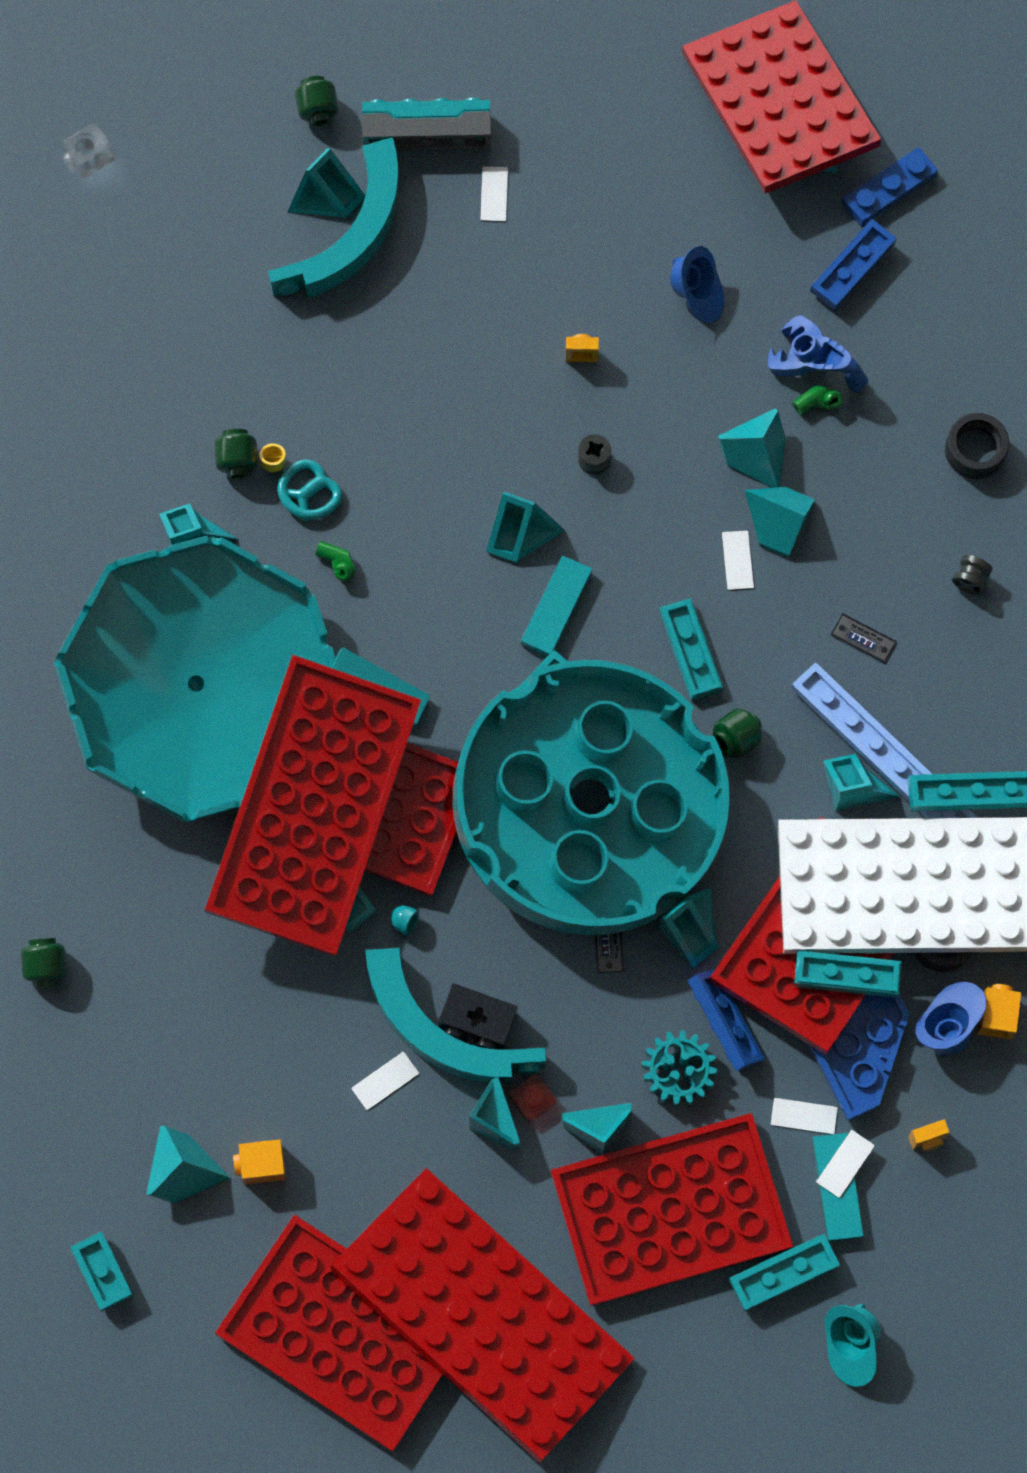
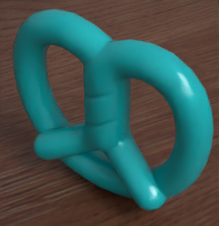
[277,459,343,522]

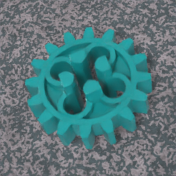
[641,1030,717,1107]

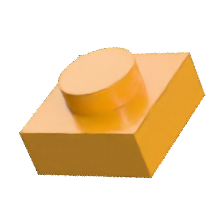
[565,334,599,362]
[908,1119,950,1151]

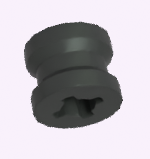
[578,434,611,474]
[952,555,993,595]

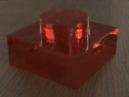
[508,1073,557,1123]

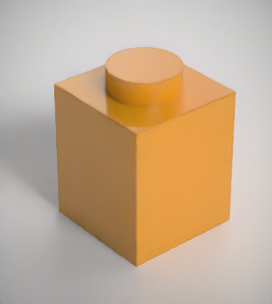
[977,984,1021,1040]
[233,1139,286,1185]

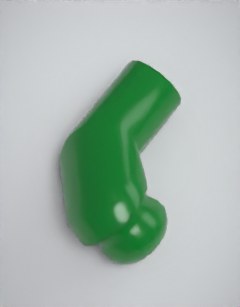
[792,386,842,415]
[315,541,355,581]

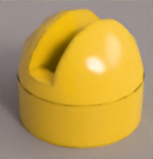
[259,444,286,473]

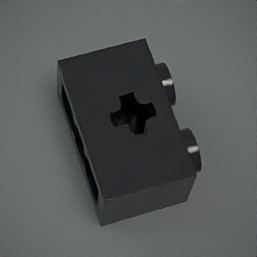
[438,983,518,1050]

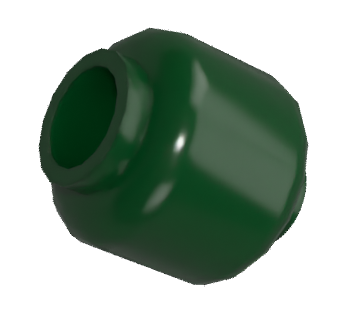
[295,76,339,126]
[214,428,258,479]
[712,708,762,758]
[21,938,67,988]

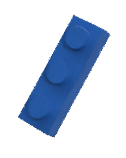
[842,147,938,226]
[810,219,897,310]
[688,969,765,1071]

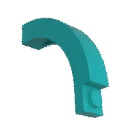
[268,137,399,298]
[365,948,546,1084]

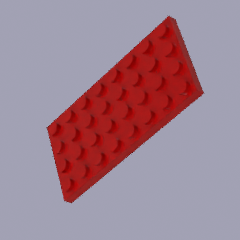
[204,655,421,957]
[330,1168,635,1463]

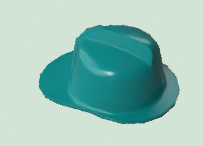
[824,1304,881,1387]

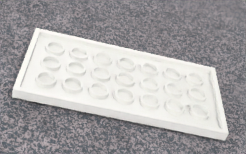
[778,817,1027,954]

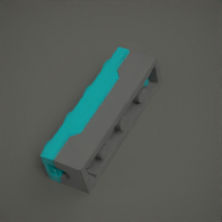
[362,97,491,151]

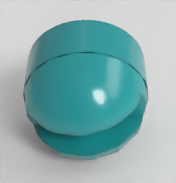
[390,905,419,936]

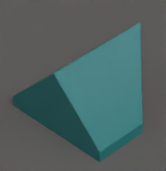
[287,148,366,218]
[718,409,786,488]
[744,487,815,558]
[486,492,565,563]
[159,503,238,545]
[823,754,900,811]
[659,887,719,968]
[469,1077,520,1151]
[561,1103,632,1155]
[146,1126,230,1203]

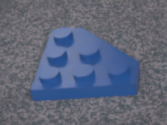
[808,994,910,1122]

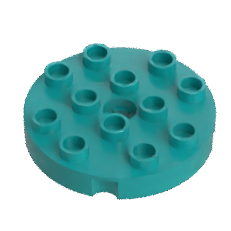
[453,660,729,935]

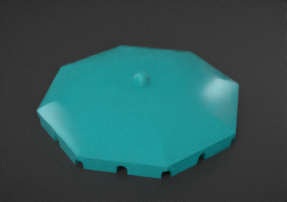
[53,535,335,824]

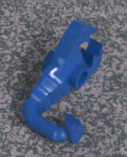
[768,315,869,393]

